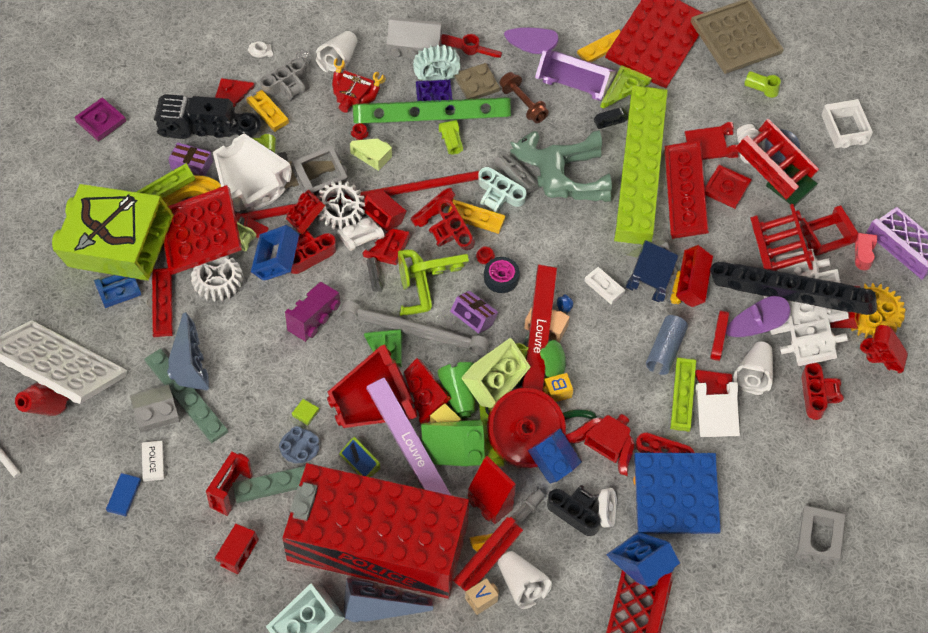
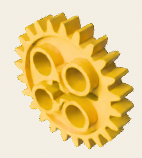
[851,283,906,338]

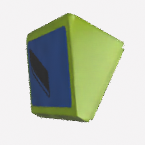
[339,437,380,477]

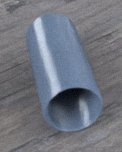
[646,315,688,375]

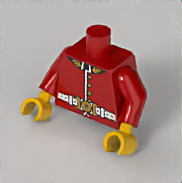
[332,58,386,113]

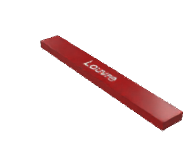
[522,264,557,391]

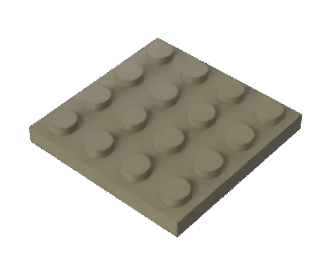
[690,0,784,74]

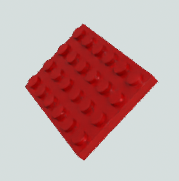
[605,0,703,88]

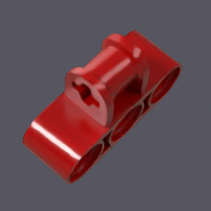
[429,199,475,250]
[291,230,336,274]
[860,325,908,373]
[801,363,844,420]

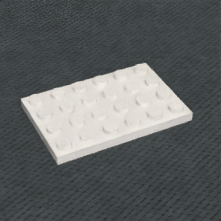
[0,320,127,404]

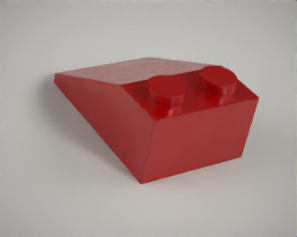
[467,456,516,524]

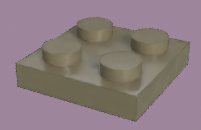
[455,63,500,99]

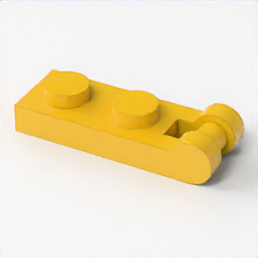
[246,90,289,132]

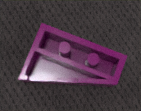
[285,282,341,342]

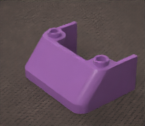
[535,50,617,101]

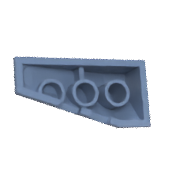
[344,578,434,622]

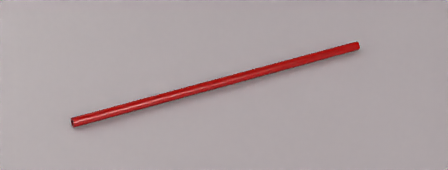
[235,170,490,220]

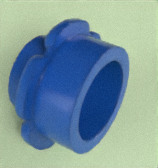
[557,294,573,313]

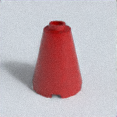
[15,381,69,416]

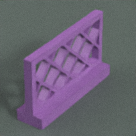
[866,207,928,280]

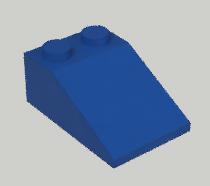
[606,532,680,587]

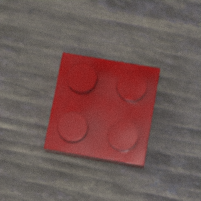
[705,165,752,209]

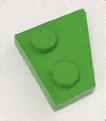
[364,330,402,367]

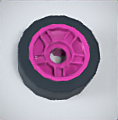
[484,257,520,293]

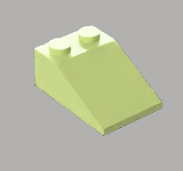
[462,338,530,408]

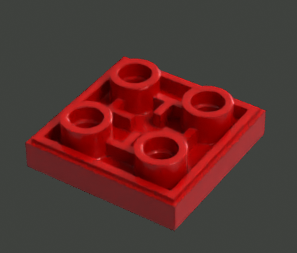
[286,189,326,235]

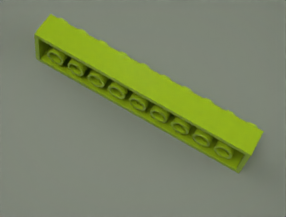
[614,85,667,245]

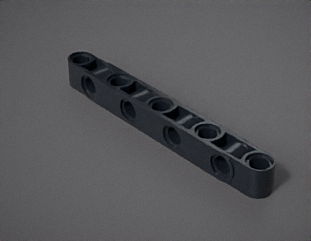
[710,262,878,315]

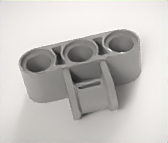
[260,58,306,100]

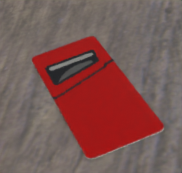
[235,213,269,238]

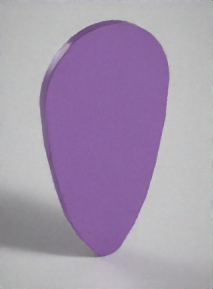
[504,28,559,54]
[726,296,791,337]

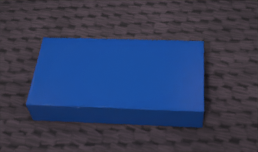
[106,473,141,516]

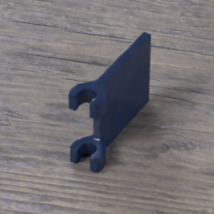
[625,240,679,302]

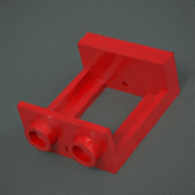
[800,205,859,256]
[206,451,253,516]

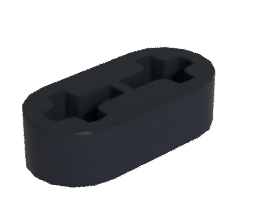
[594,108,628,129]

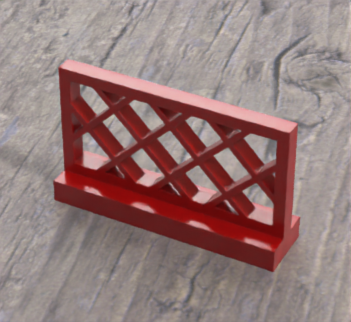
[453,517,523,592]
[606,570,673,633]

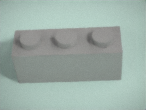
[387,17,441,59]

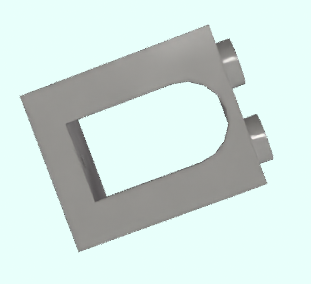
[795,506,846,567]

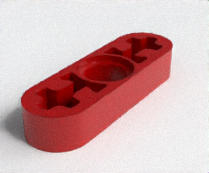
[710,311,729,361]

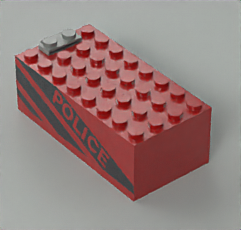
[282,463,469,599]

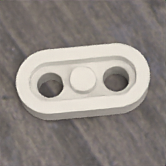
[597,488,617,528]

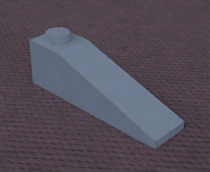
[167,312,210,390]

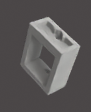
[291,145,348,195]

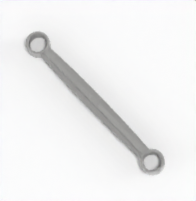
[339,301,490,356]

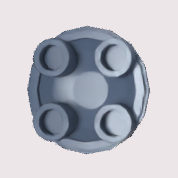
[279,426,319,463]

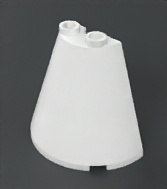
[213,134,292,212]

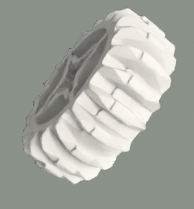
[317,180,365,229]
[191,255,243,302]

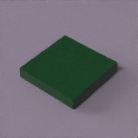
[766,164,818,207]

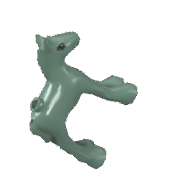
[510,130,612,202]

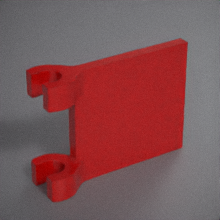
[685,122,738,160]

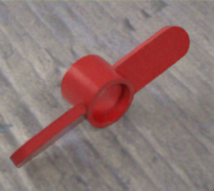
[441,34,502,58]

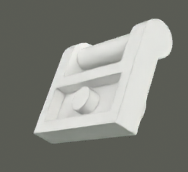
[337,217,384,251]

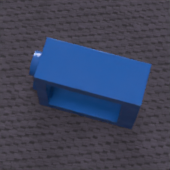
[251,225,299,280]

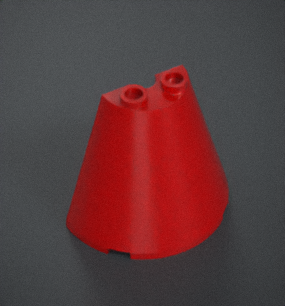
[327,344,417,428]

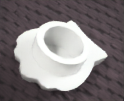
[248,41,273,58]

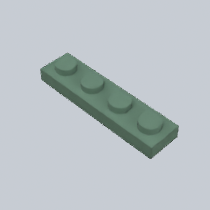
[232,466,305,503]

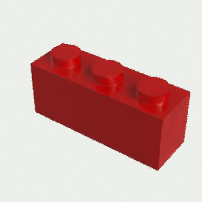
[676,245,713,307]

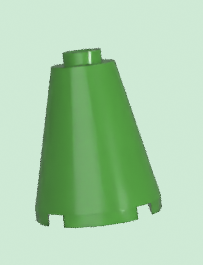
[437,362,475,419]

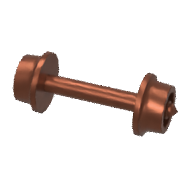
[499,72,549,123]

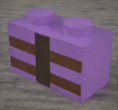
[169,142,213,176]
[450,290,498,334]

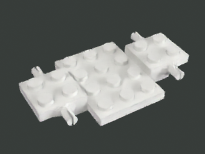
[764,249,849,366]

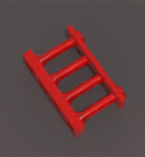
[735,119,819,200]
[750,204,815,271]

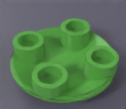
[540,340,566,378]

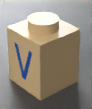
[465,578,499,615]

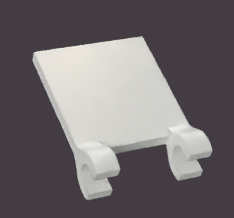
[696,382,740,437]

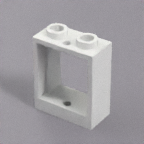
[822,99,873,148]

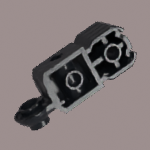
[154,94,261,139]

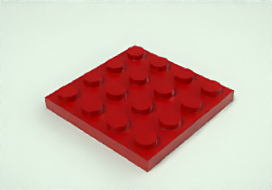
[164,185,242,275]

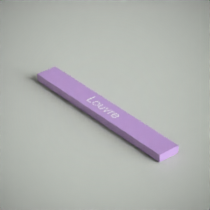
[366,378,451,495]

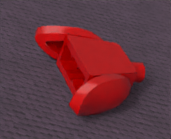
[565,414,634,476]

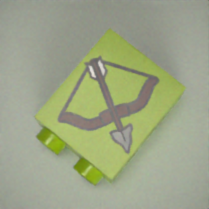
[52,184,174,281]

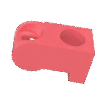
[855,233,877,270]

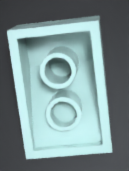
[266,583,345,633]

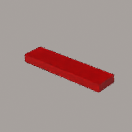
[152,268,173,337]

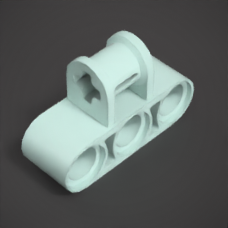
[478,167,526,213]

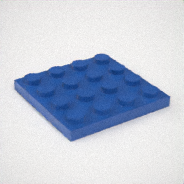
[634,453,721,534]

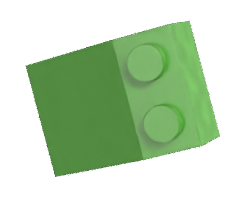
[421,420,485,466]

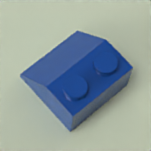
[528,429,582,484]

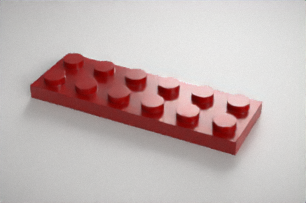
[664,140,709,239]

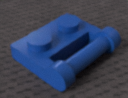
[94,275,141,308]

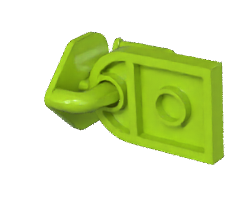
[398,249,469,316]

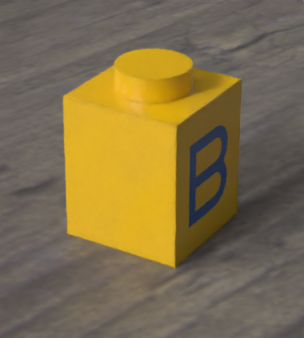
[542,373,573,402]

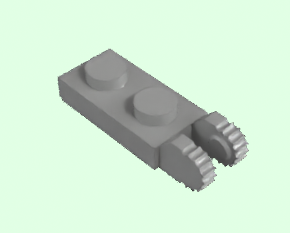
[495,154,539,193]

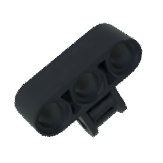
[547,485,600,536]

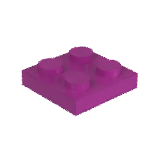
[74,97,126,142]

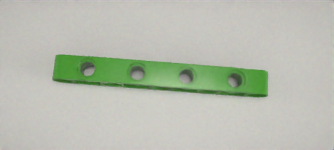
[353,98,511,123]

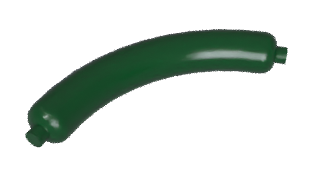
[563,409,597,420]

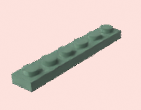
[144,348,228,444]

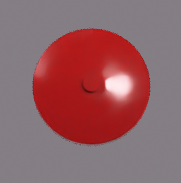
[487,388,566,468]

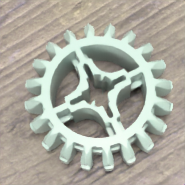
[413,44,461,81]

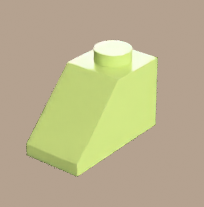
[350,138,392,171]

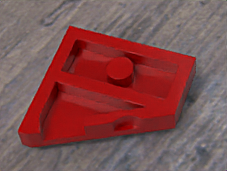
[215,78,254,107]

